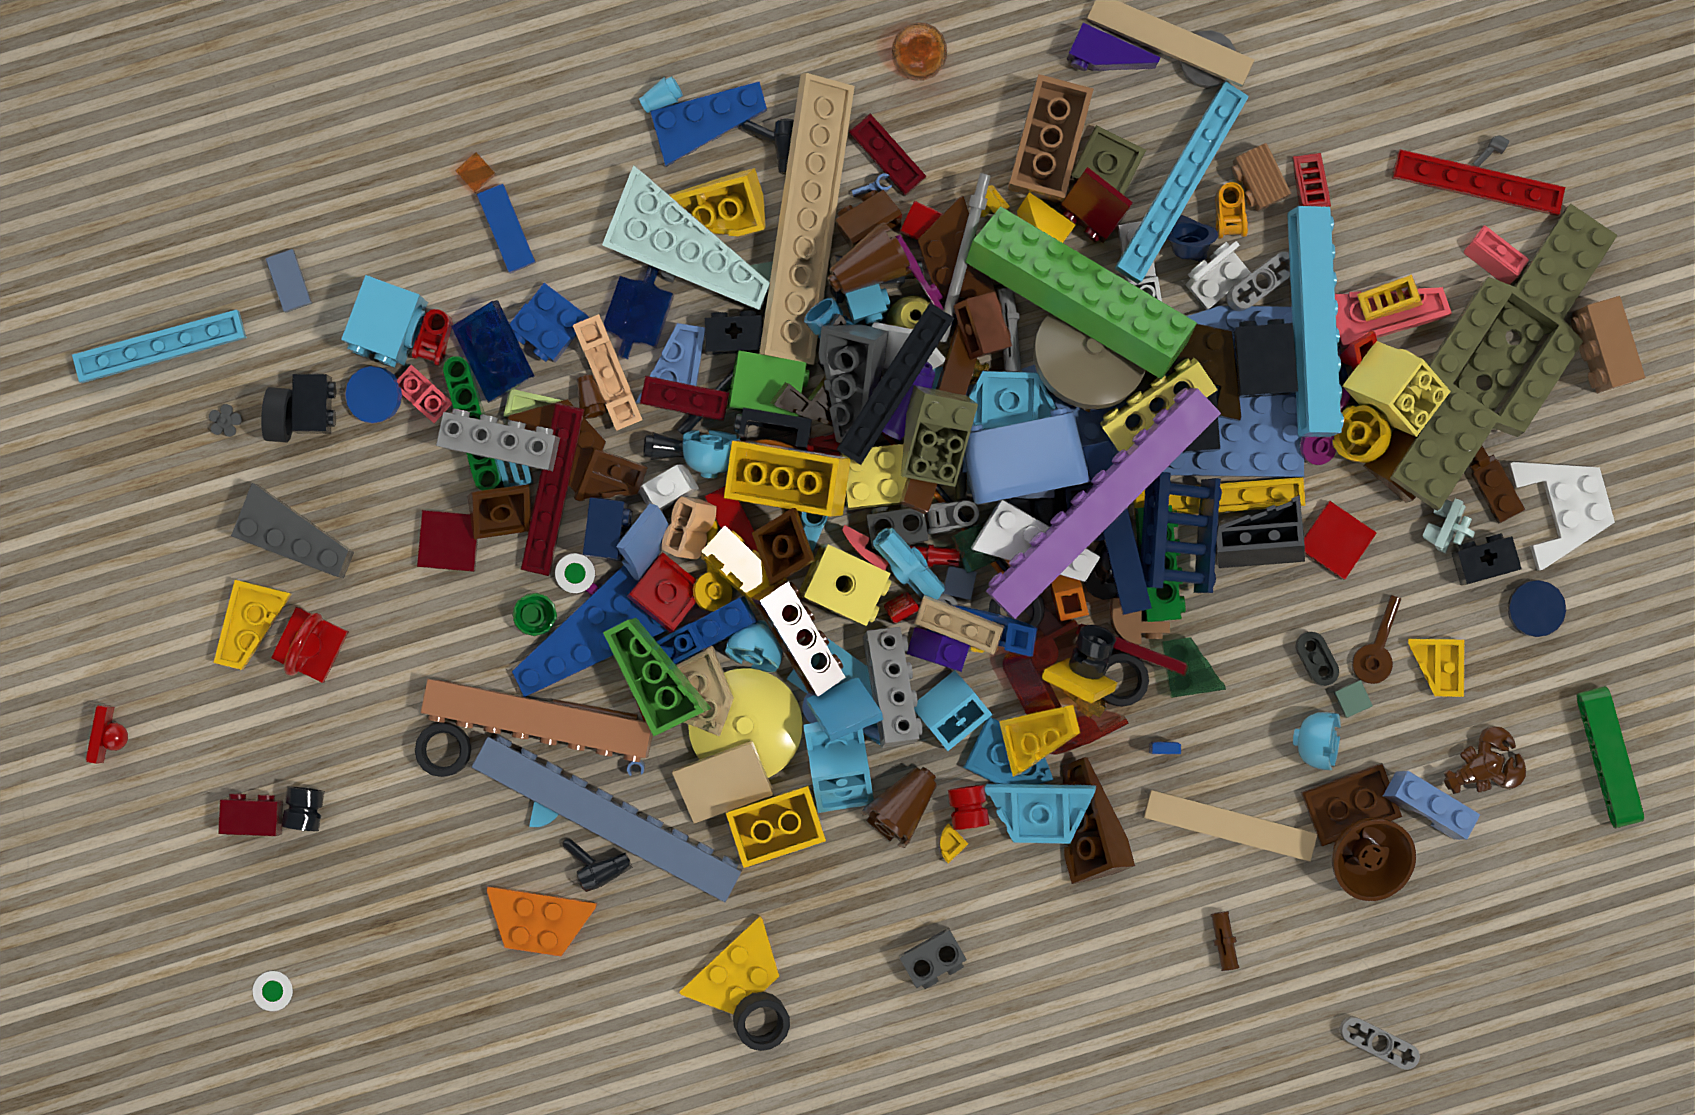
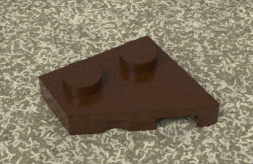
[574,447,648,501]

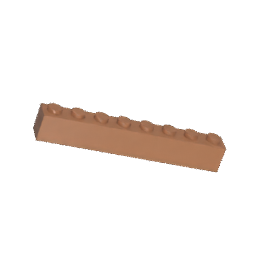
[421,679,653,762]

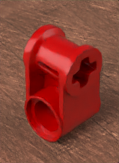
[412,309,453,366]

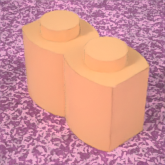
[662,496,716,560]

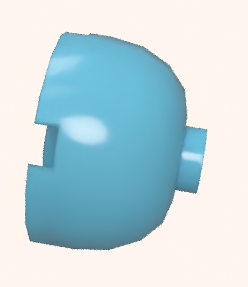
[682,430,740,478]
[725,620,783,672]
[1293,712,1341,771]

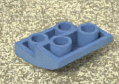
[616,503,669,581]

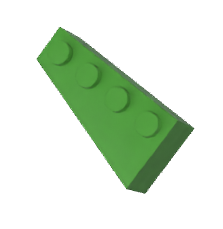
[603,618,712,736]

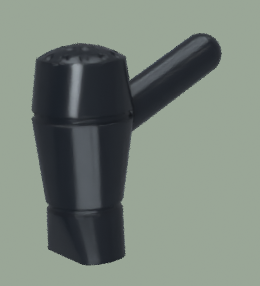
[742,118,794,175]
[562,838,633,892]

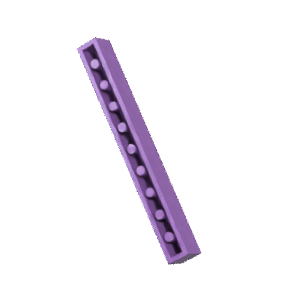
[986,388,1221,619]

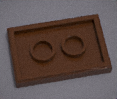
[1301,763,1402,846]

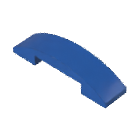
[927,604,1037,657]

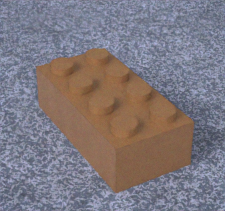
[1007,74,1094,204]

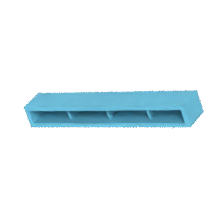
[1287,206,1344,437]

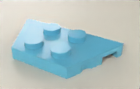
[969,371,1055,429]
[985,784,1096,844]

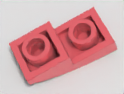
[396,365,452,424]

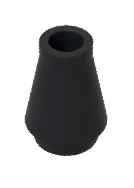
[643,432,684,460]

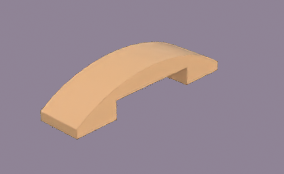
[573,314,643,431]

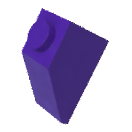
[906,627,970,672]

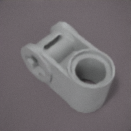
[927,501,979,534]

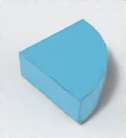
[529,801,559,827]

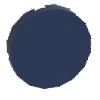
[1508,580,1566,637]

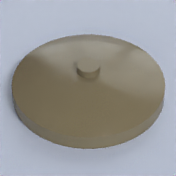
[1033,313,1146,409]

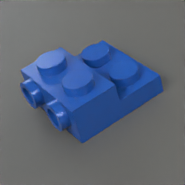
[508,283,590,363]

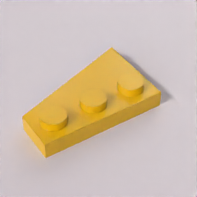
[213,580,292,670]

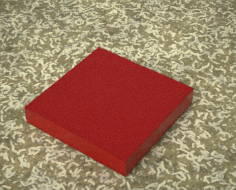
[1304,501,1377,580]
[627,552,696,633]

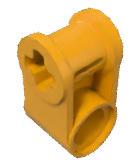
[1215,182,1248,239]

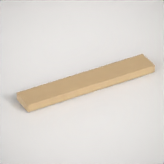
[1087,0,1255,87]
[1144,790,1318,862]

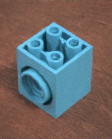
[341,275,428,368]

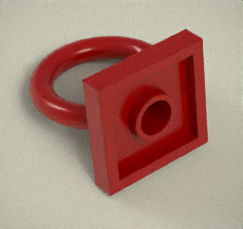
[271,607,349,683]

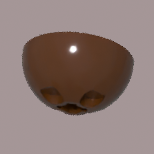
[1332,818,1416,901]

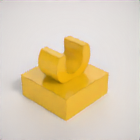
[980,185,1010,218]

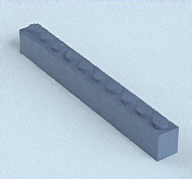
[472,734,742,902]

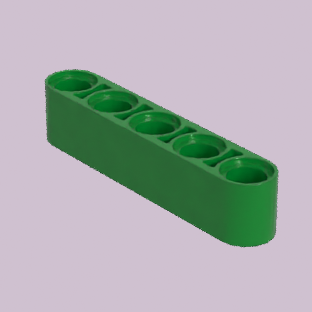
[443,356,503,491]
[1577,686,1644,829]

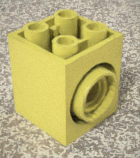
[1343,341,1451,437]
[799,544,891,626]

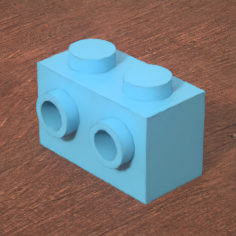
[845,284,890,327]

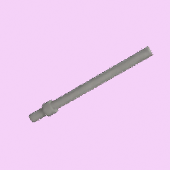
[940,173,991,343]

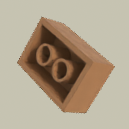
[1571,296,1646,394]

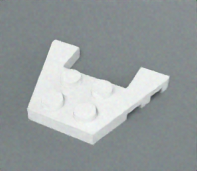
[1508,462,1615,571]

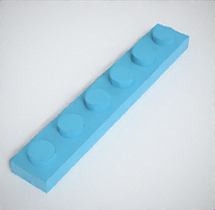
[72,310,247,383]

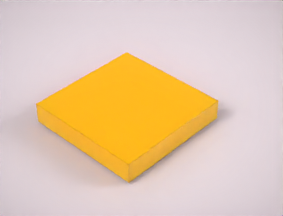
[1042,658,1118,703]

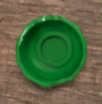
[512,592,557,636]

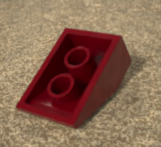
[1059,167,1133,243]

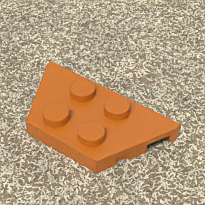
[487,886,597,956]

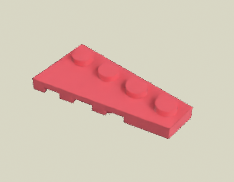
[1335,287,1452,348]

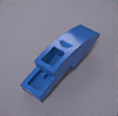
[656,596,757,664]

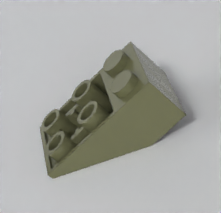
[901,385,978,487]

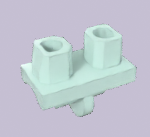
[1423,498,1475,553]

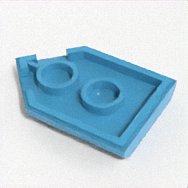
[964,717,1053,785]

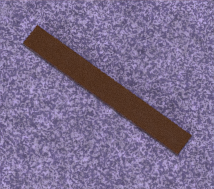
[899,296,977,514]

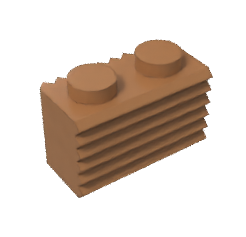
[1231,143,1291,212]

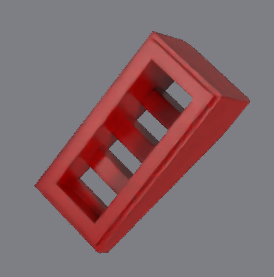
[1292,153,1331,207]
[884,592,919,624]

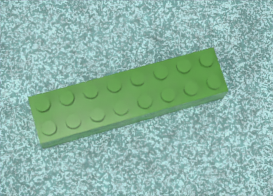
[965,206,1197,379]

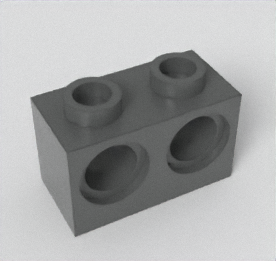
[866,504,928,550]
[899,928,967,989]

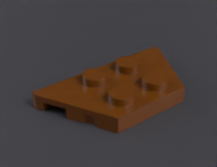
[918,196,998,299]
[508,399,606,493]

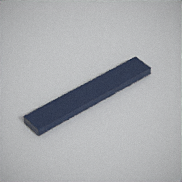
[1082,440,1152,615]

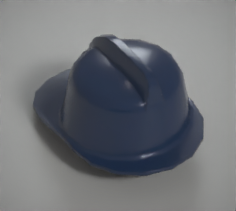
[1167,215,1218,262]

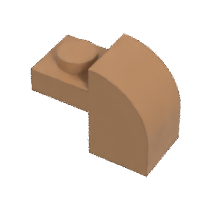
[1110,598,1170,645]

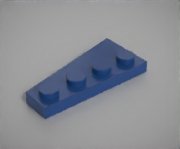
[650,82,767,167]

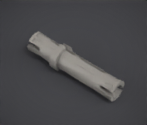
[997,288,1022,372]

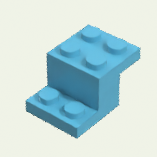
[804,722,874,813]

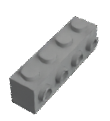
[436,408,560,471]
[863,627,922,748]

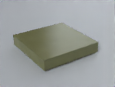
[1071,125,1146,195]

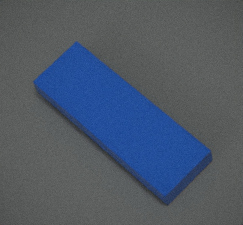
[477,184,536,274]

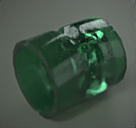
[951,522,1001,573]

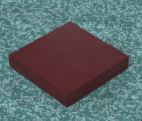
[417,510,478,572]

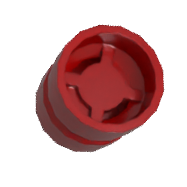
[948,785,990,830]

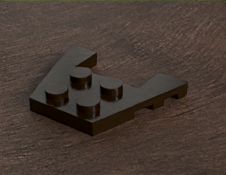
[770,313,881,426]
[1131,324,1242,421]

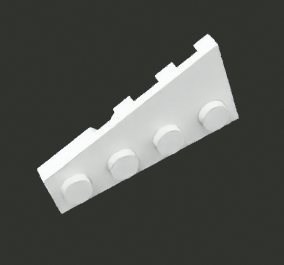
[971,500,1100,582]

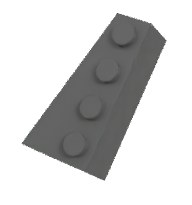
[231,483,354,578]

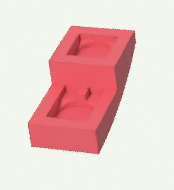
[842,525,889,571]

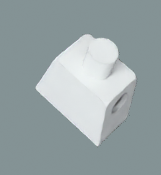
[639,464,699,511]

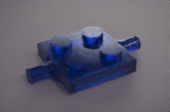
[603,265,674,360]

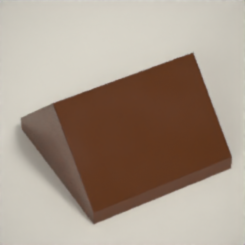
[467,484,530,540]

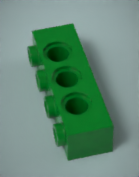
[1135,505,1186,622]

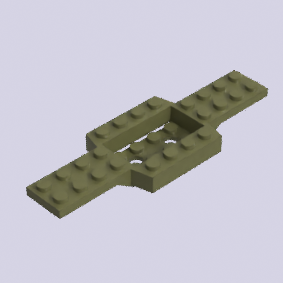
[1390,204,1618,511]

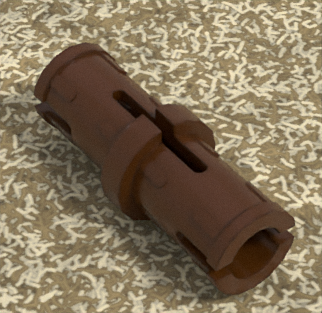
[1210,911,1240,971]

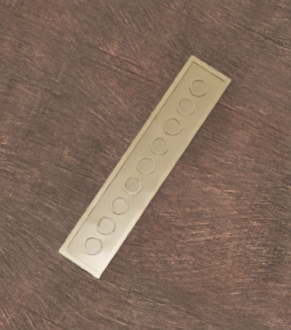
[759,73,855,365]

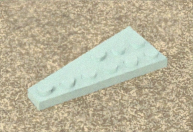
[602,165,770,310]

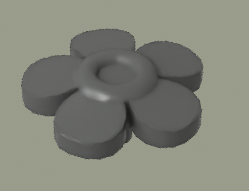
[209,404,242,437]

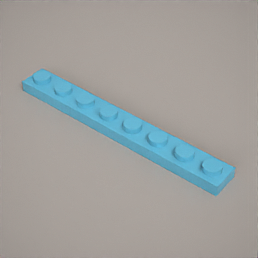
[1114,81,1249,284]

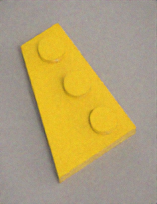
[999,705,1080,777]

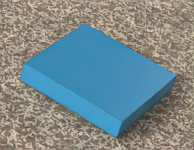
[806,677,883,741]

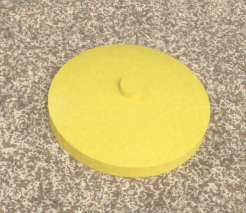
[688,668,803,778]

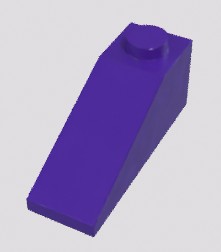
[1067,23,1161,71]

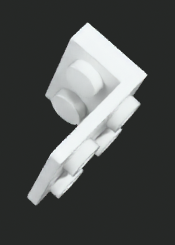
[1185,241,1251,310]

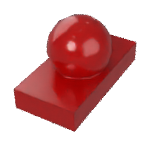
[86,705,128,764]

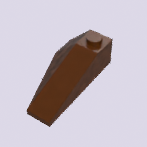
[1063,757,1135,884]

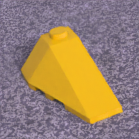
[669,168,765,237]

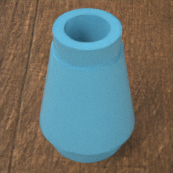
[639,76,683,113]

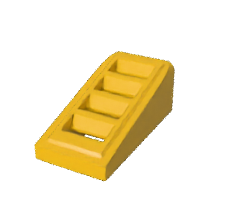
[1357,274,1423,322]

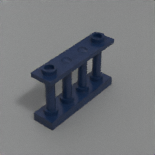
[1140,472,1222,593]

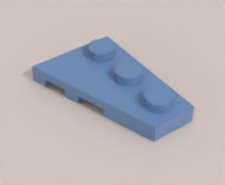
[636,323,705,404]

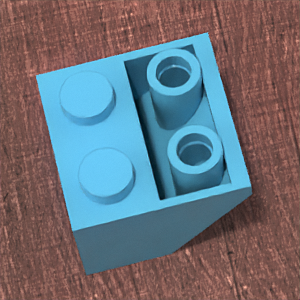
[914,670,992,751]

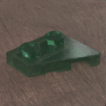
[1161,637,1226,698]

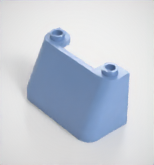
[964,407,1090,504]

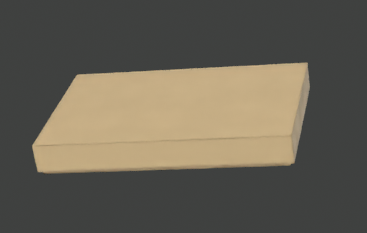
[672,741,774,823]

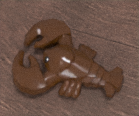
[1444,726,1526,794]

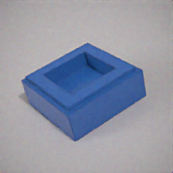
[1149,742,1181,754]

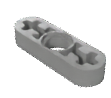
[1227,252,1290,311]
[1340,1016,1420,1070]

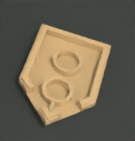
[675,646,734,736]

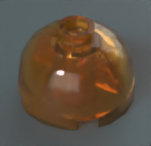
[892,22,947,81]

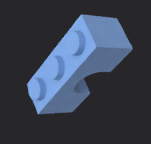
[1383,771,1480,840]

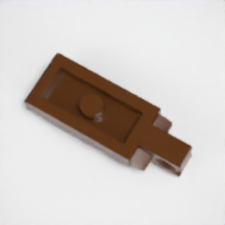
[1470,446,1525,524]

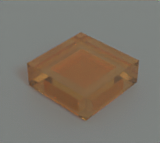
[455,152,496,193]

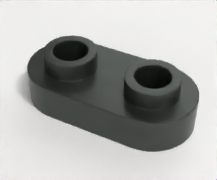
[1296,632,1339,686]

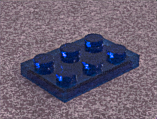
[451,300,535,403]

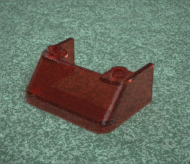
[1002,619,1129,755]

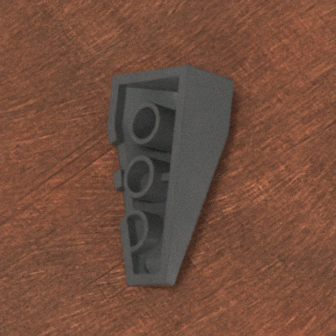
[819,325,888,443]

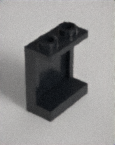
[1232,319,1298,398]
[734,408,812,450]

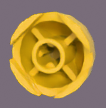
[1332,405,1391,463]

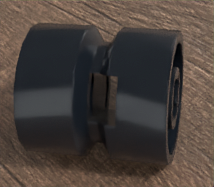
[1069,625,1116,679]
[281,786,325,832]

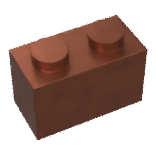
[953,292,1012,360]

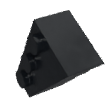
[1216,495,1305,568]

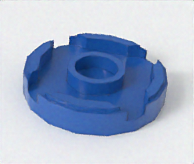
[345,366,402,423]

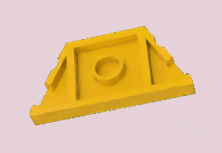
[679,916,780,1015]

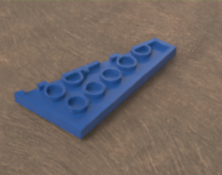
[512,565,680,697]

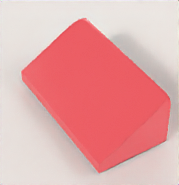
[1464,225,1529,285]

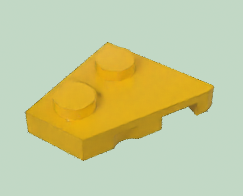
[1408,639,1464,697]

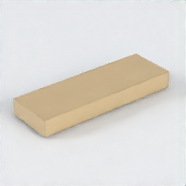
[914,595,1005,655]

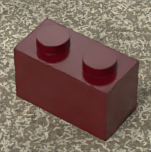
[218,793,283,836]

